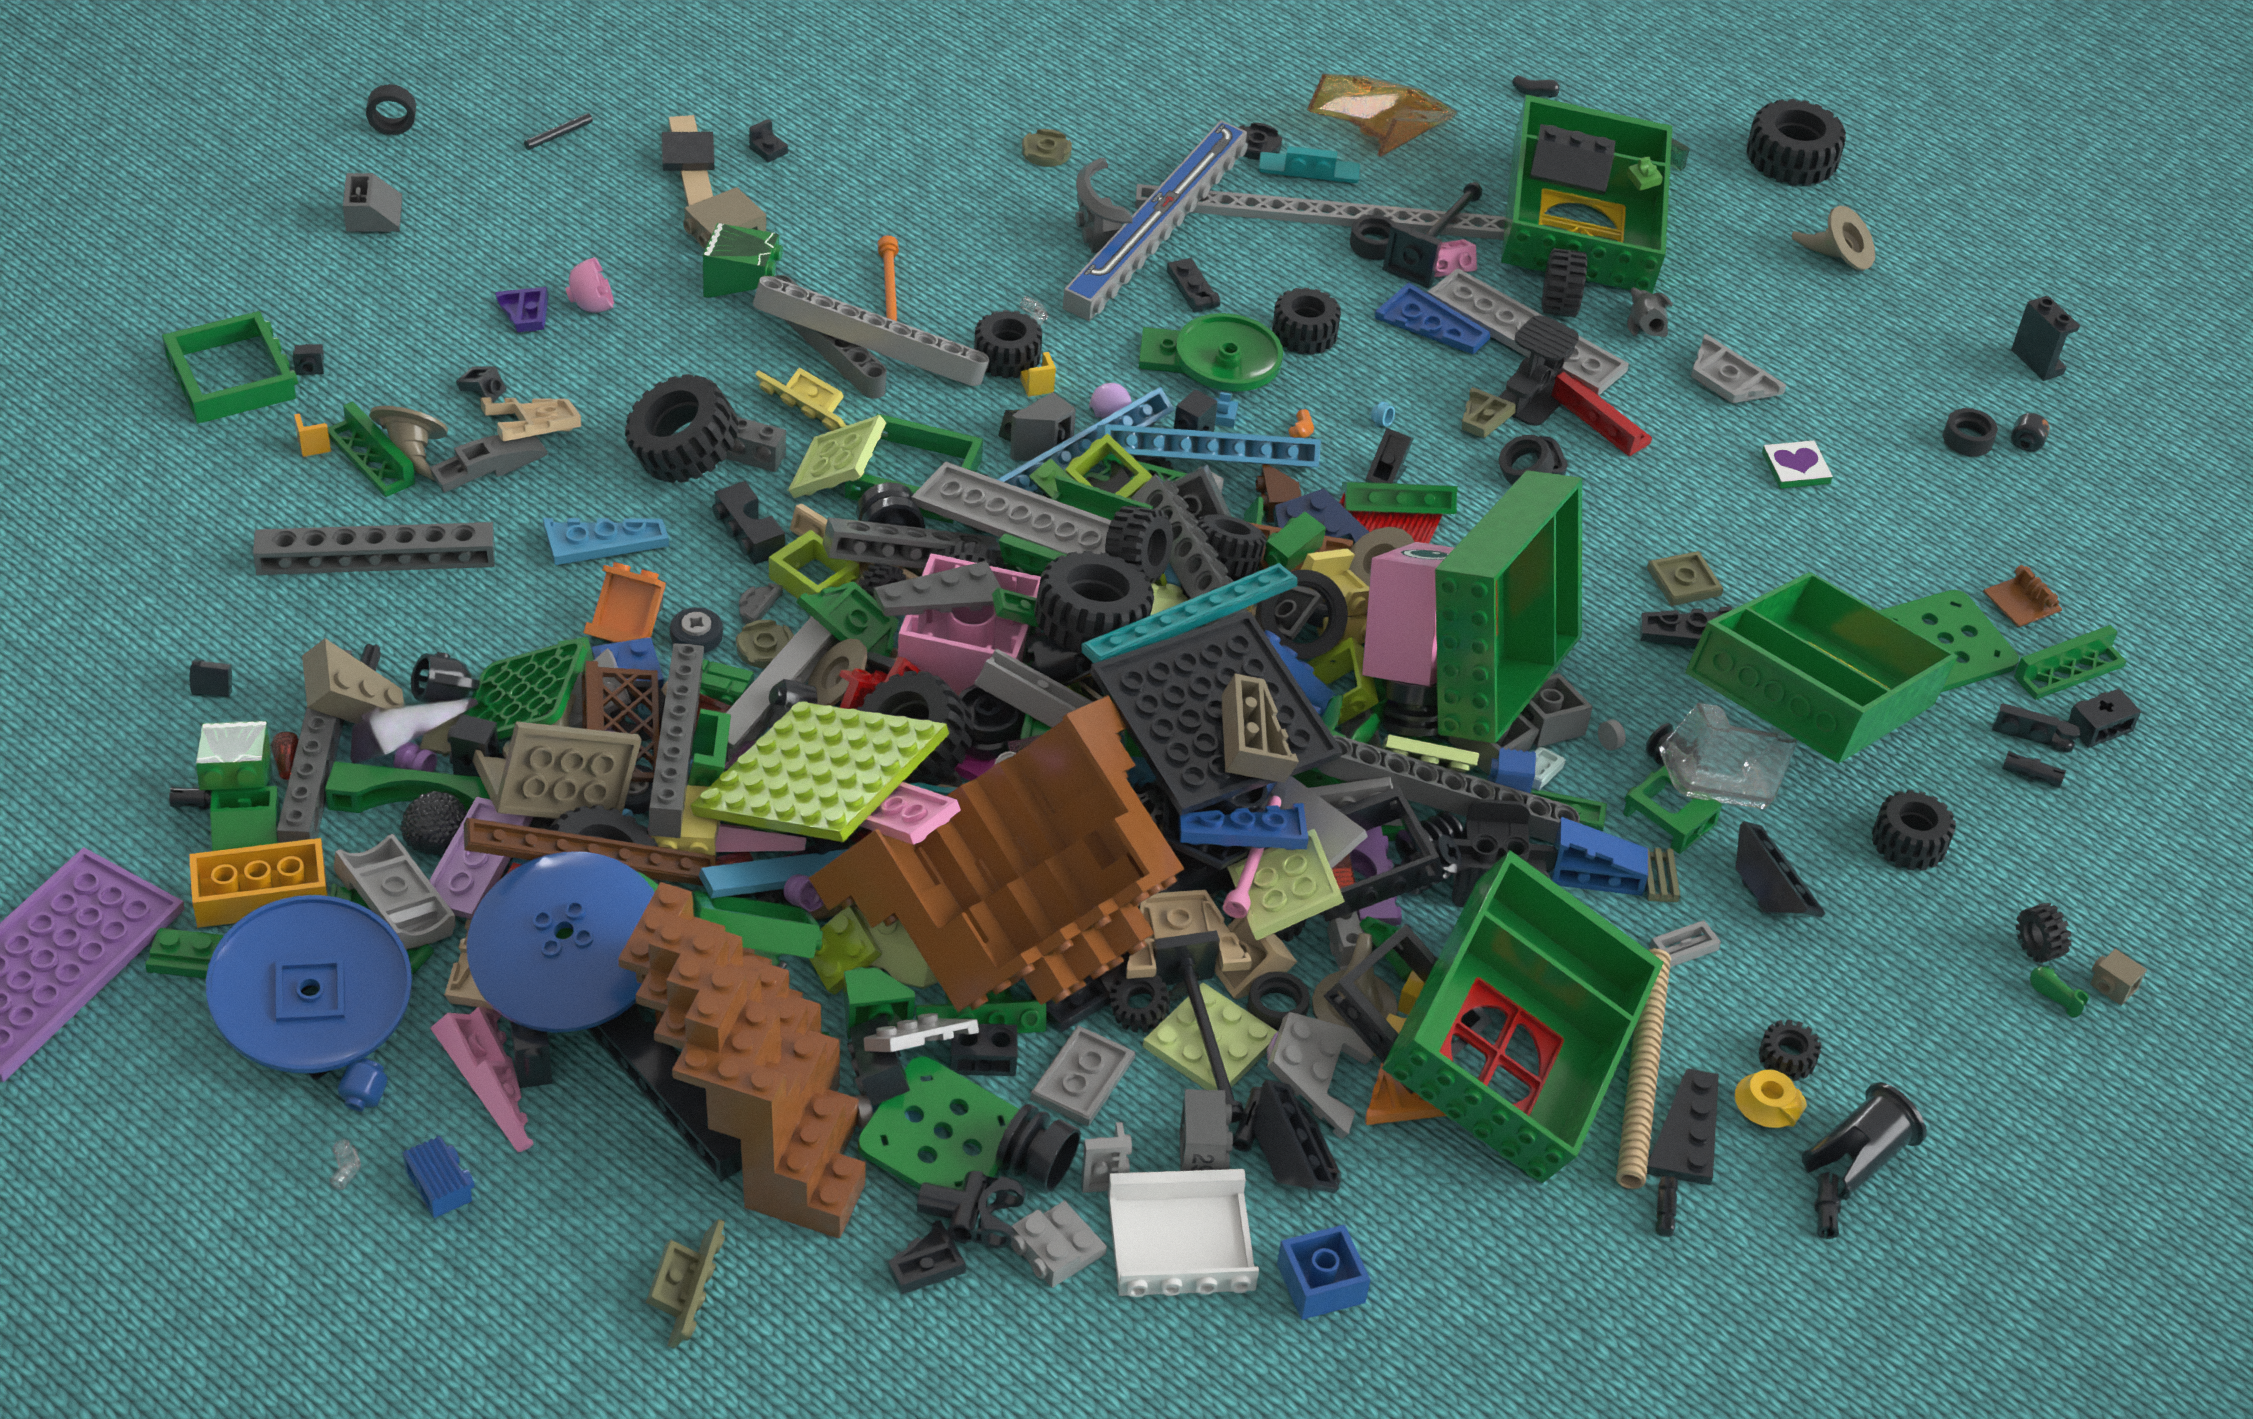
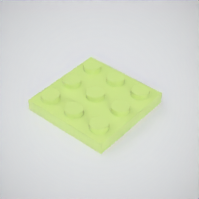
[788,415,886,498]
[1382,735,1479,773]
[1228,829,1345,941]
[1143,983,1277,1090]

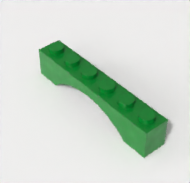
[325,761,491,813]

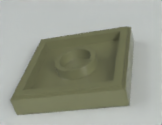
[1647,551,1723,606]

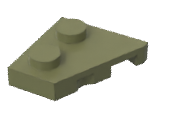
[1462,387,1515,438]

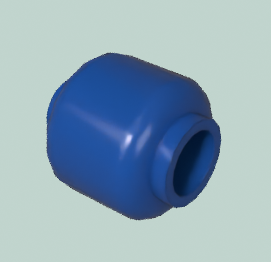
[338,1058,388,1111]

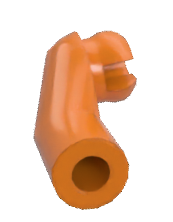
[1288,409,1314,438]

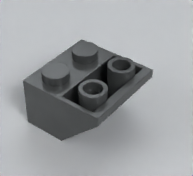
[343,173,402,232]
[1010,392,1076,461]

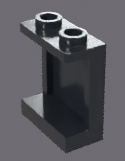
[2011,296,2080,381]

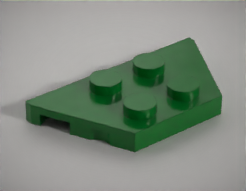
[796,581,898,665]

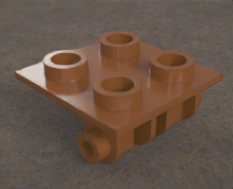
[1983,565,2062,628]

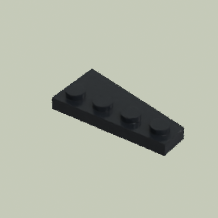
[1640,606,1732,647]
[1647,1068,1719,1185]

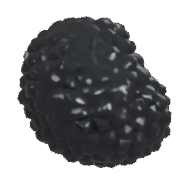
[400,791,467,855]

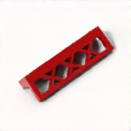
[1551,372,1652,456]

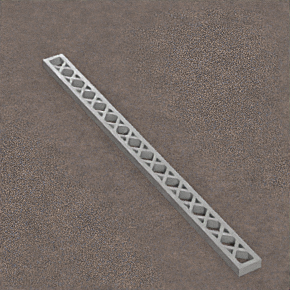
[1135,184,1506,240]

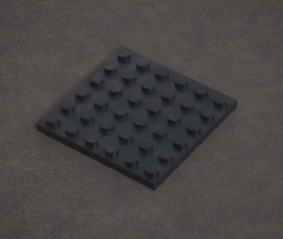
[1090,612,1343,816]

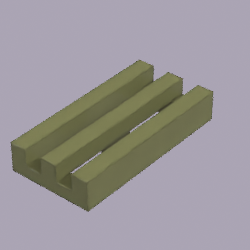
[1645,848,1680,902]

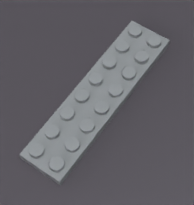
[1427,268,1629,396]
[911,462,1111,554]

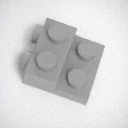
[1011,1200,1107,1288]

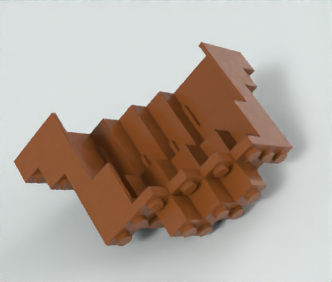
[808,695,1184,1012]
[618,882,865,1239]

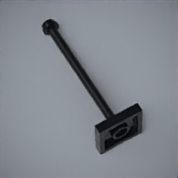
[1382,182,1482,288]
[1153,930,1244,1123]

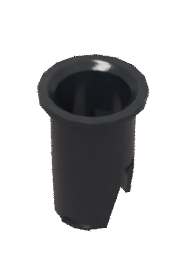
[1802,1082,1927,1200]

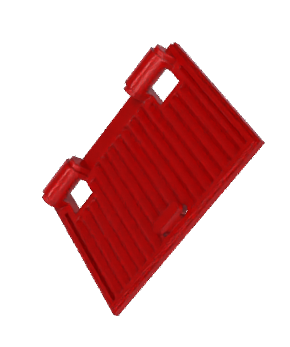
[1339,492,1443,544]

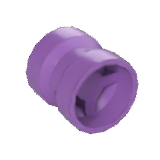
[393,741,437,772]
[784,874,824,911]

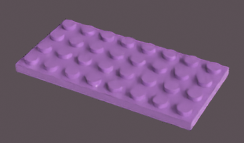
[0,847,185,1082]

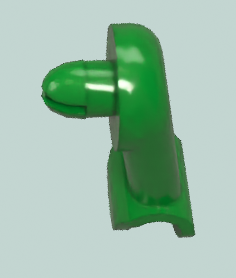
[2030,966,2089,1018]

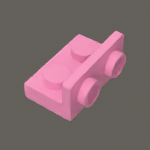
[1434,239,1477,277]

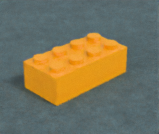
[189,838,328,928]

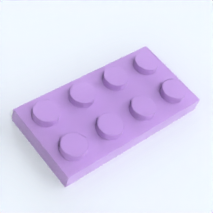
[429,797,534,920]

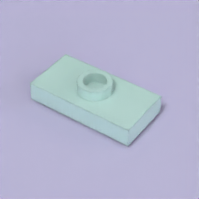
[1532,747,1566,791]

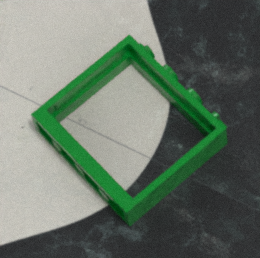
[162,311,298,424]
[845,413,983,524]
[692,890,823,959]

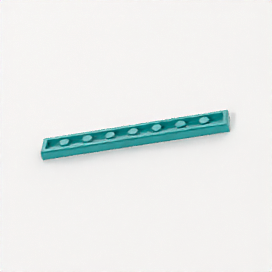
[1082,563,1297,663]

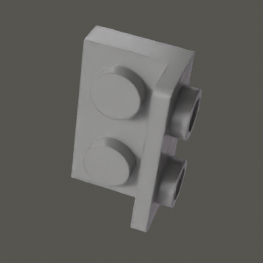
[1081,1122,1132,1193]

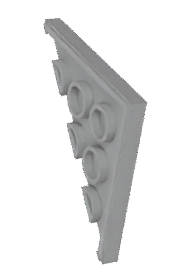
[1283,776,1368,869]

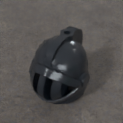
[411,652,480,708]

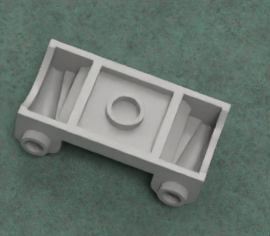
[334,834,456,950]

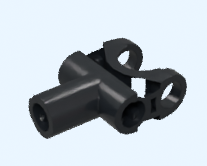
[917,1171,1026,1248]

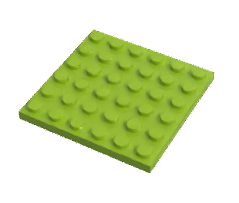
[690,702,949,842]

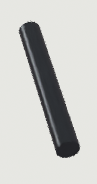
[524,113,593,150]

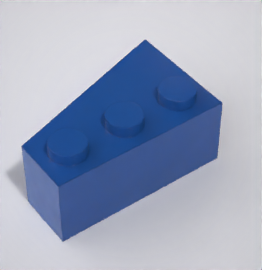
[1551,817,1648,896]

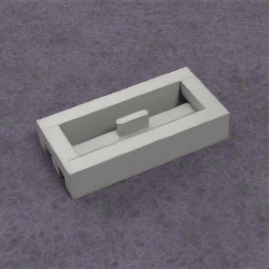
[1650,920,1721,967]

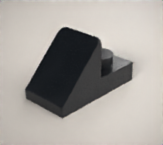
[1366,428,1414,483]

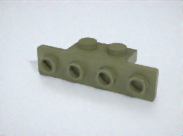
[646,1219,725,1349]

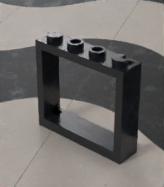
[1321,786,1444,922]
[1323,924,1493,1094]

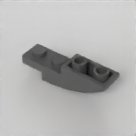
[430,435,548,493]

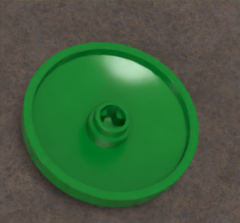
[1175,313,1283,392]

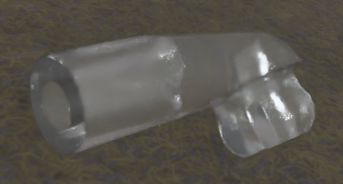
[1020,296,1048,326]
[329,1139,361,1190]

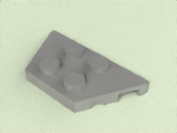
[1691,334,1786,403]

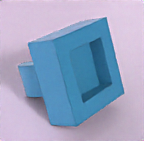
[1213,392,1239,428]

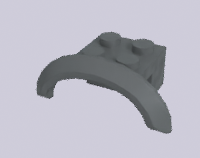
[1075,158,1133,253]

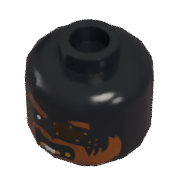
[2011,413,2050,452]

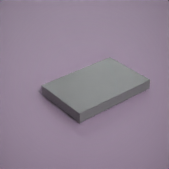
[1031,1025,1135,1127]

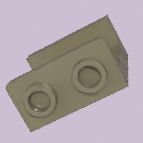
[683,187,766,248]

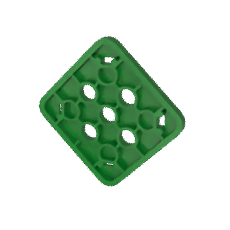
[1879,590,2019,693]
[464,639,588,740]
[857,1056,1019,1190]

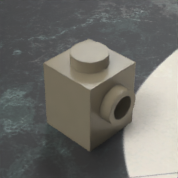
[2090,948,2147,1006]

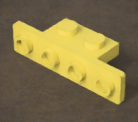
[755,368,846,431]

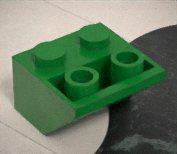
[210,786,281,851]

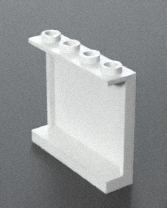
[1108,1169,1259,1297]

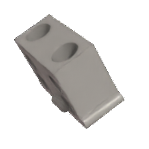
[1327,911,1363,971]

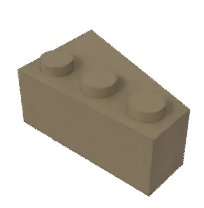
[302,638,405,732]
[1221,674,1299,783]

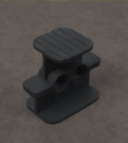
[1499,315,1579,426]
[1452,799,1557,907]

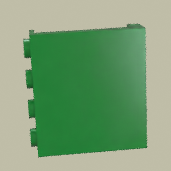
[999,475,1153,575]

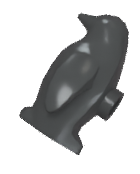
[1627,288,1673,337]

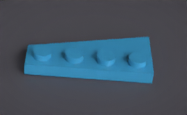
[543,518,669,565]

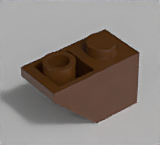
[1256,464,1302,523]

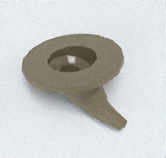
[1792,205,1875,271]
[369,406,448,481]
[1349,527,1414,587]
[807,638,867,706]
[1312,933,1398,1029]

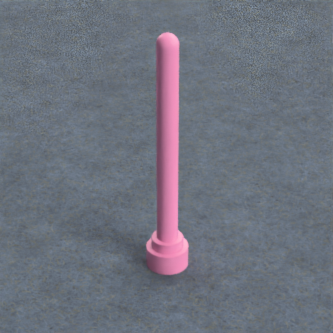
[1223,796,1281,918]

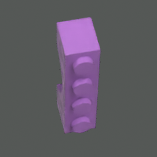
[1343,826,1402,933]

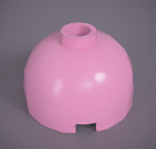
[566,257,614,313]

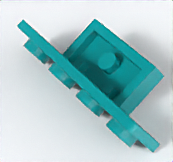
[1259,146,1360,183]

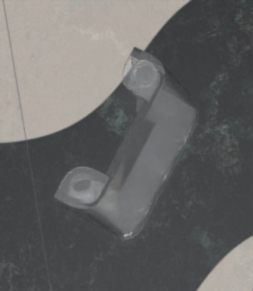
[1659,703,1798,809]

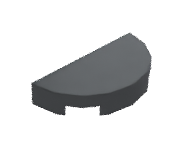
[739,583,783,624]

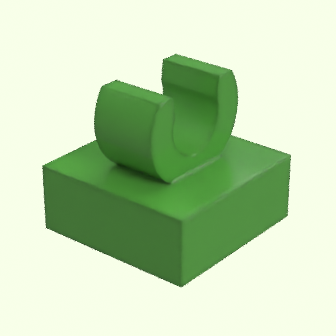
[1626,156,1663,191]

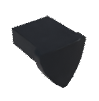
[189,659,232,697]

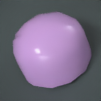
[1089,383,1132,419]

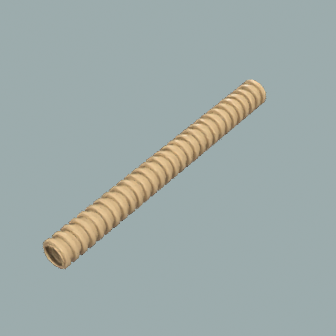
[1616,948,1671,1189]

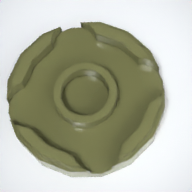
[1022,129,1072,167]
[736,619,794,669]

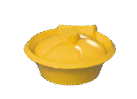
[1735,1070,1807,1128]

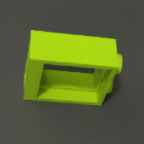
[1065,433,1152,499]
[769,530,859,599]
[1307,637,1378,727]

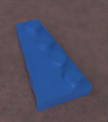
[1375,282,1490,354]
[1179,803,1308,850]

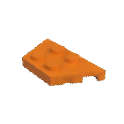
[1365,1063,1446,1125]

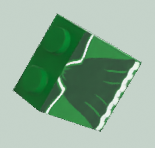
[702,223,783,298]
[196,721,273,790]

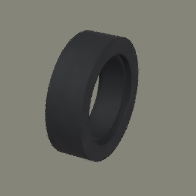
[1255,570,1348,660]

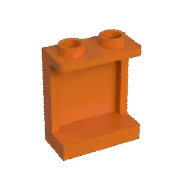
[583,562,666,643]

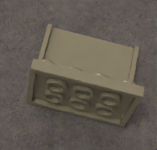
[473,722,642,819]

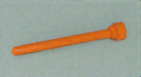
[877,236,899,321]

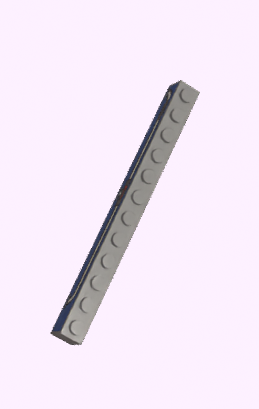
[1062,120,1248,321]

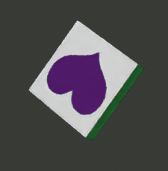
[1762,441,1833,489]

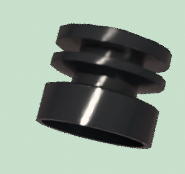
[1383,679,1440,737]
[995,1104,1081,1193]

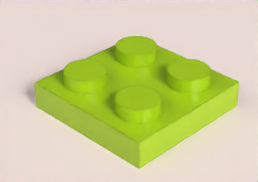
[809,906,882,995]

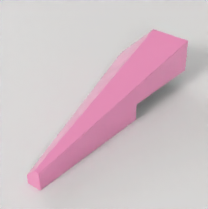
[647,823,806,852]
[430,1007,534,1152]

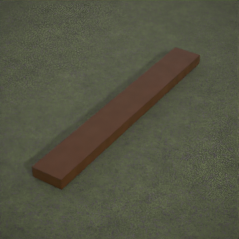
[464,817,716,886]

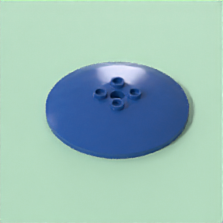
[467,852,655,1032]
[206,895,412,1073]

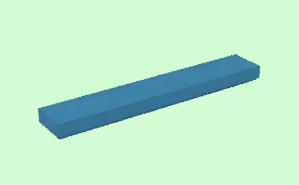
[699,849,848,898]

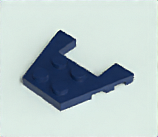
[1273,488,1369,546]

